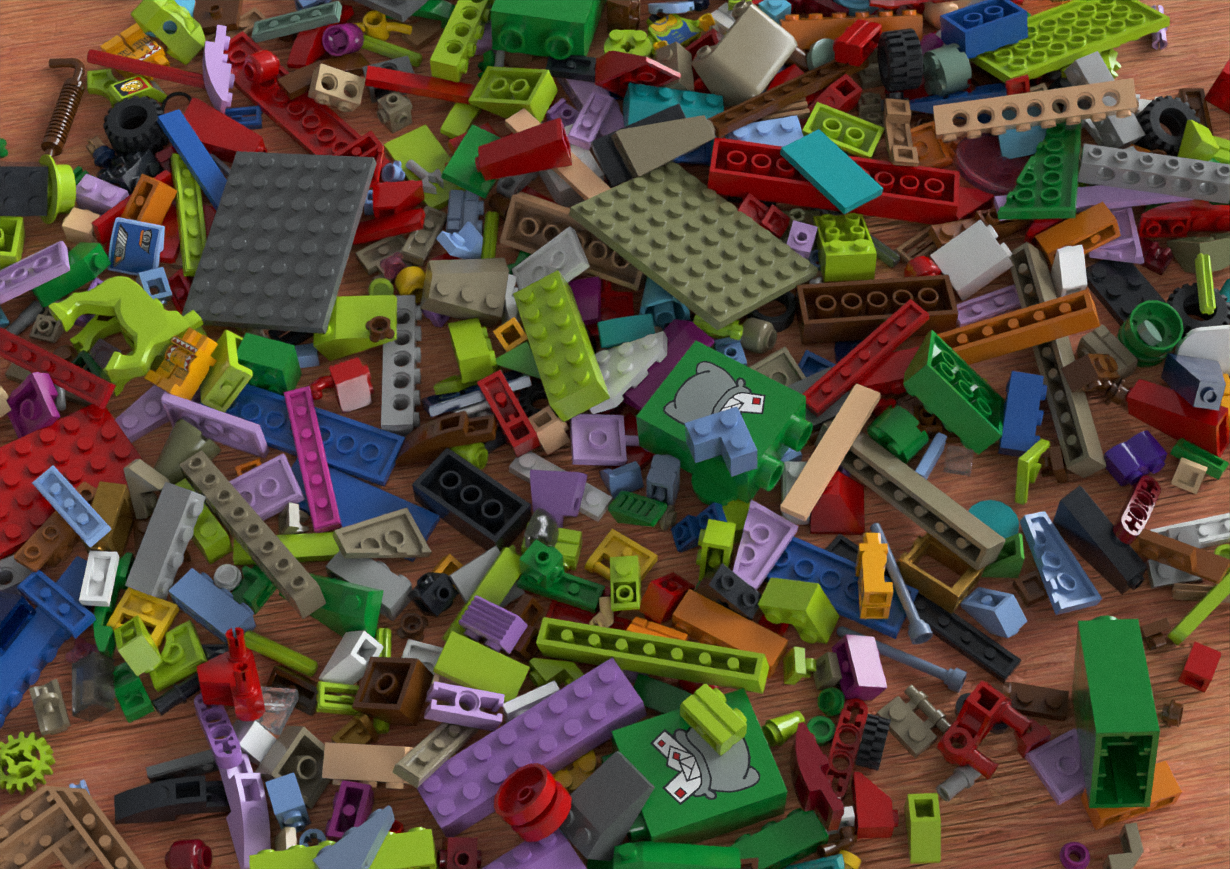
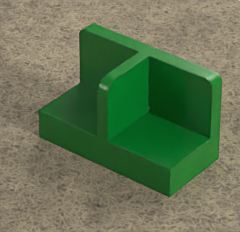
[231,564,277,615]

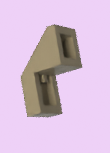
[1103,823,1144,869]

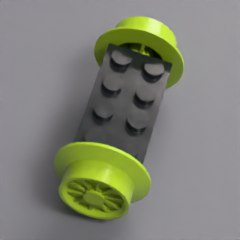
[0,154,76,224]

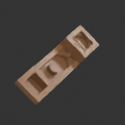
[884,98,919,167]

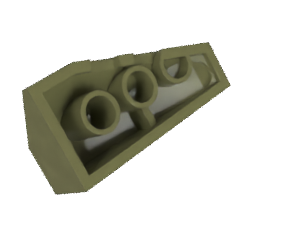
[1167,233,1230,273]

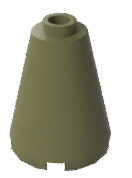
[153,419,221,493]

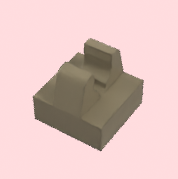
[278,502,309,535]
[813,652,842,691]

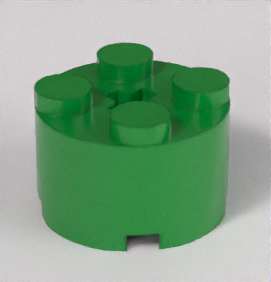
[867,405,928,464]

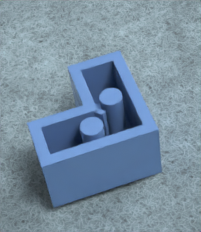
[685,407,757,477]

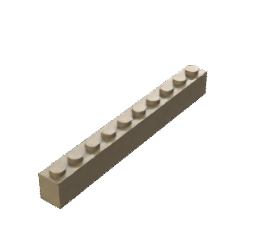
[1009,242,1107,478]

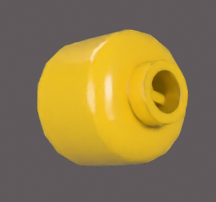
[395,266,426,303]

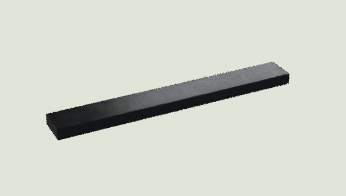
[825,534,1021,684]

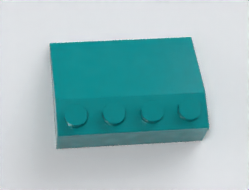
[623,83,724,166]

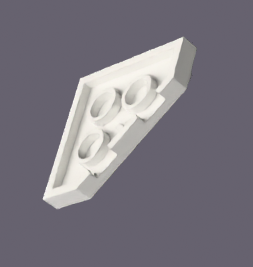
[590,331,668,414]

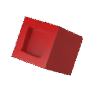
[1178,642,1221,693]

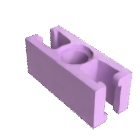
[424,681,504,731]

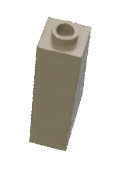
[611,115,716,178]

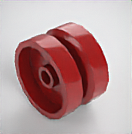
[494,763,572,842]

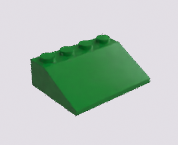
[903,330,1004,455]

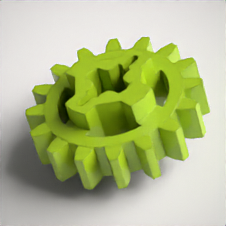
[0,731,55,795]

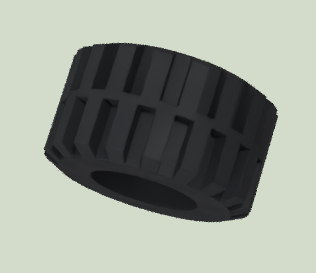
[877,28,923,92]
[103,96,169,156]
[1135,96,1200,157]
[1167,283,1230,340]

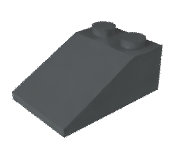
[559,751,655,861]

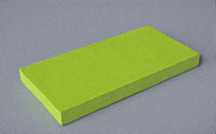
[384,125,466,210]

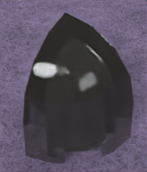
[524,507,559,548]

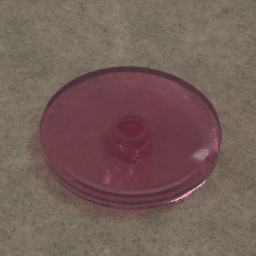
[953,133,1034,196]

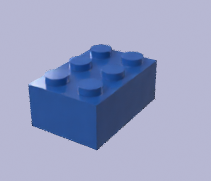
[940,0,1028,59]

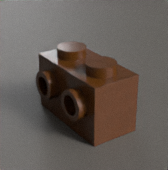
[607,0,640,34]
[1061,354,1120,392]

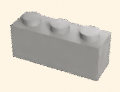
[325,550,412,621]

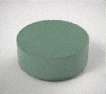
[1137,320,1162,347]

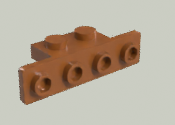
[14,482,97,573]
[1128,527,1230,584]

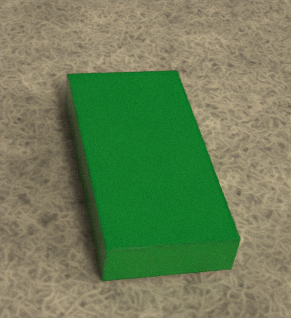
[1170,438,1229,480]

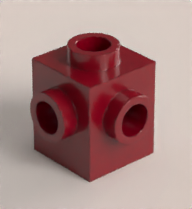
[437,837,482,869]

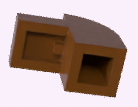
[511,593,544,662]

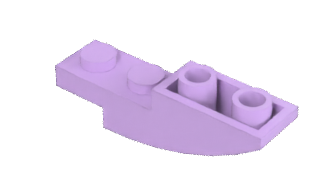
[202,25,235,114]
[219,753,271,869]

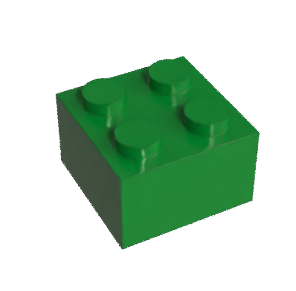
[237,333,302,396]

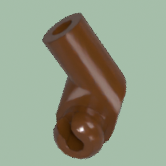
[817,825,858,858]

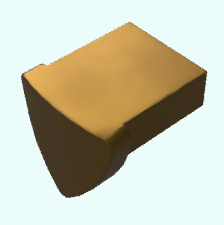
[331,712,379,745]

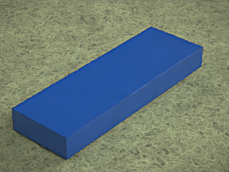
[16,570,96,639]

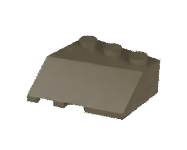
[420,258,509,328]

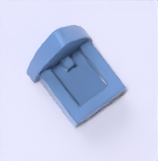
[599,461,644,499]

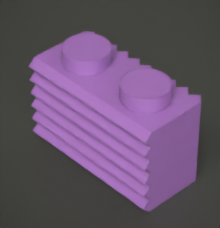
[459,596,528,654]

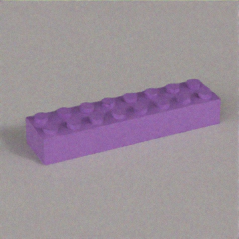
[417,658,647,837]

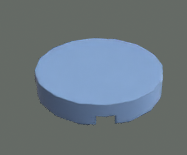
[648,1,694,14]

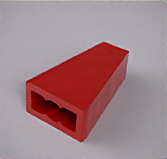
[184,97,267,163]
[475,118,572,181]
[1125,379,1230,458]

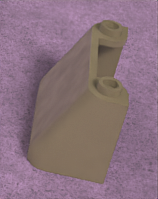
[691,0,798,107]

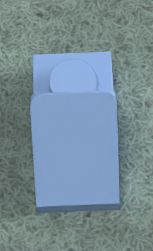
[436,221,483,259]

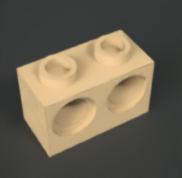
[308,63,365,112]

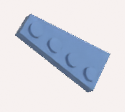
[1020,511,1102,615]

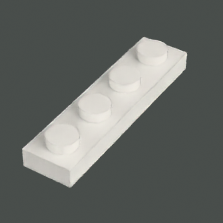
[509,451,613,522]

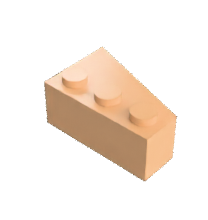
[322,742,413,789]

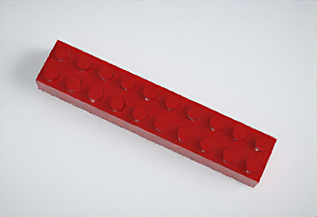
[707,137,960,225]

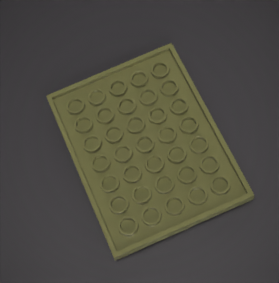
[569,161,818,330]

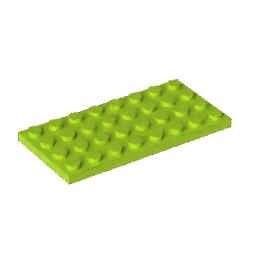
[968,0,1170,82]

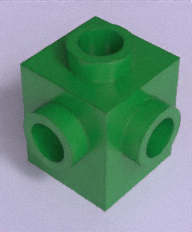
[519,539,564,590]

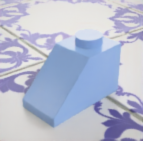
[960,587,1027,638]

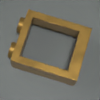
[81,481,136,559]
[897,532,986,614]

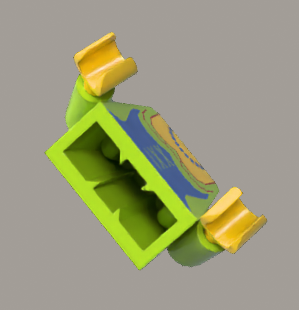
[646,13,715,57]

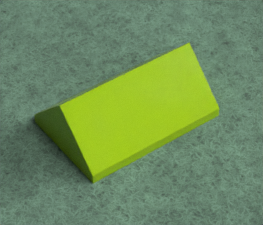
[802,102,885,159]
[432,631,530,703]

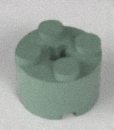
[923,43,972,97]

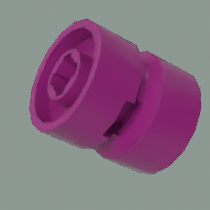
[322,23,364,56]

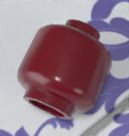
[165,839,212,869]

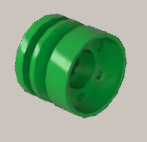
[1116,300,1184,368]

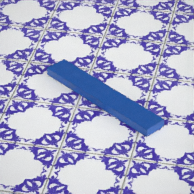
[157,109,227,211]

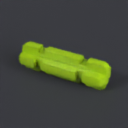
[693,315,743,340]

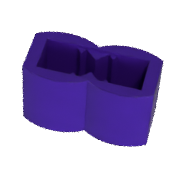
[1104,430,1168,487]

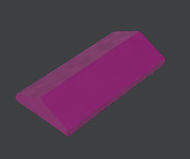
[622,319,714,411]

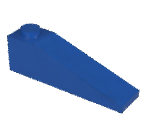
[909,82,1007,124]

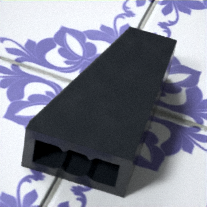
[1053,485,1147,595]

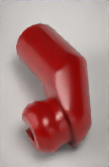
[308,375,333,400]

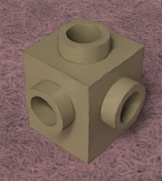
[376,91,413,134]

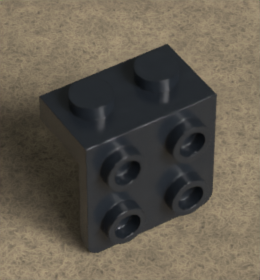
[96,150,164,195]

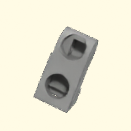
[496,171,539,199]

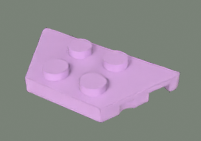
[1089,207,1144,264]

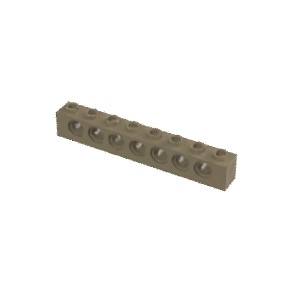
[179,450,326,619]

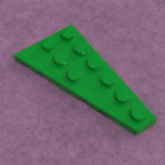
[997,120,1082,220]

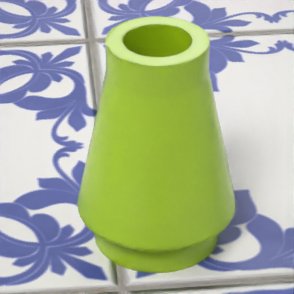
[761,710,805,747]

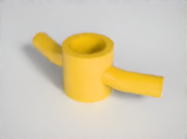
[354,10,412,41]

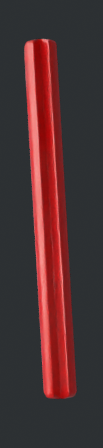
[87,49,229,90]

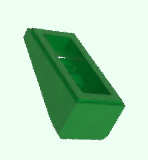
[608,491,668,527]

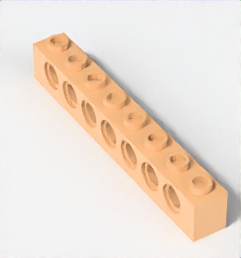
[933,78,1137,142]

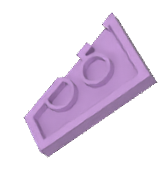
[733,499,798,591]

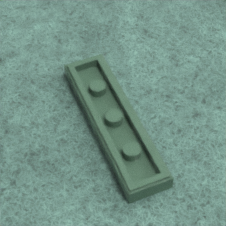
[251,1,342,43]

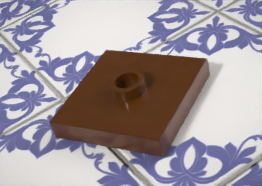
[193,0,243,34]

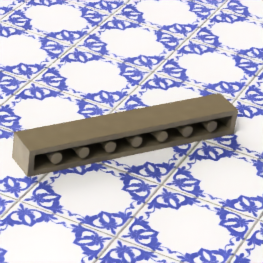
[814,420,1006,570]

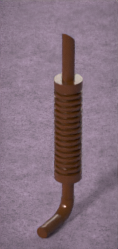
[41,58,85,158]

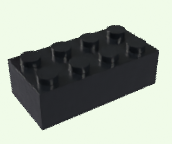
[412,448,532,552]

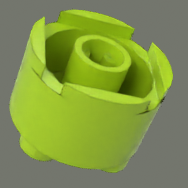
[604,29,651,59]

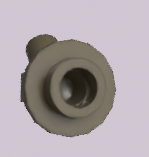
[642,505,677,531]

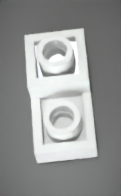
[501,274,521,325]

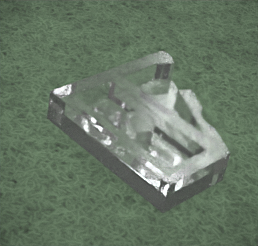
[254,687,299,735]

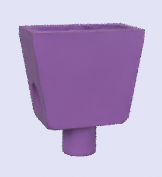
[530,470,587,528]

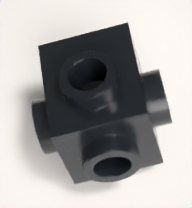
[408,572,459,617]

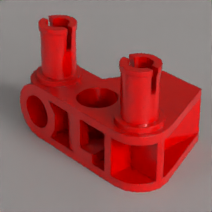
[196,627,266,722]
[936,680,1033,780]

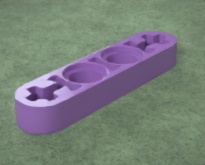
[194,693,243,769]

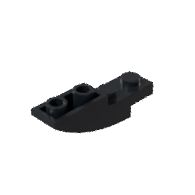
[114,775,231,824]

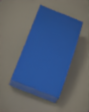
[671,502,727,553]

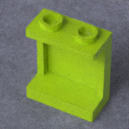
[200,330,253,413]

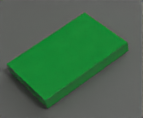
[441,124,501,199]

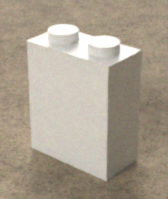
[930,220,1014,301]

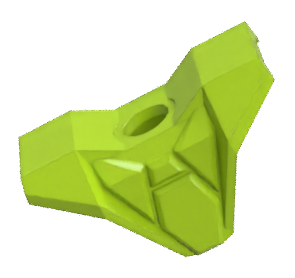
[131,0,206,65]

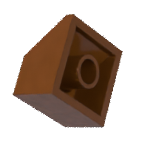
[352,656,434,726]

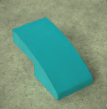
[597,314,655,348]

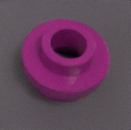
[1059,842,1090,869]

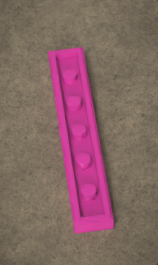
[284,386,342,533]

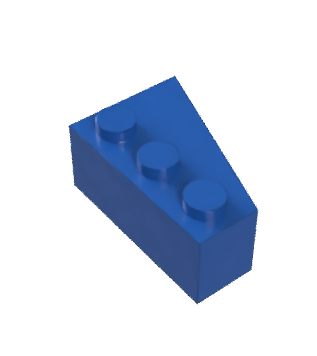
[997,371,1047,457]

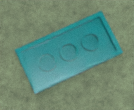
[780,129,883,214]

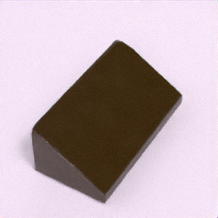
[263,665,328,716]

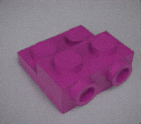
[6,372,60,439]

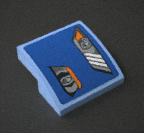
[108,217,165,276]

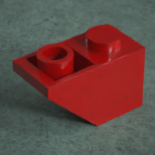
[373,180,425,219]

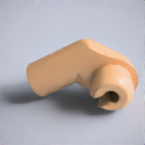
[589,597,614,628]

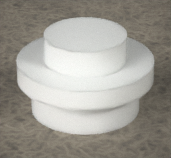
[214,564,242,591]

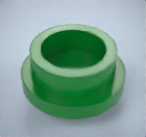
[817,687,845,716]

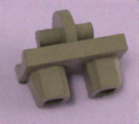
[29,679,71,736]

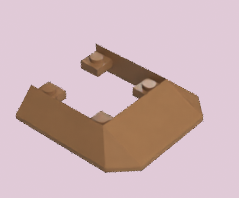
[0,786,145,869]

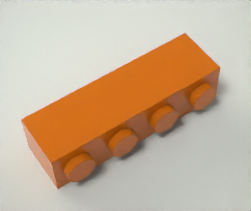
[672,589,788,678]

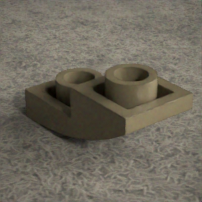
[857,92,885,134]
[29,299,64,343]

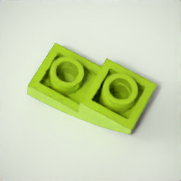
[440,103,482,139]

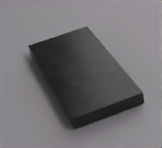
[590,103,699,188]

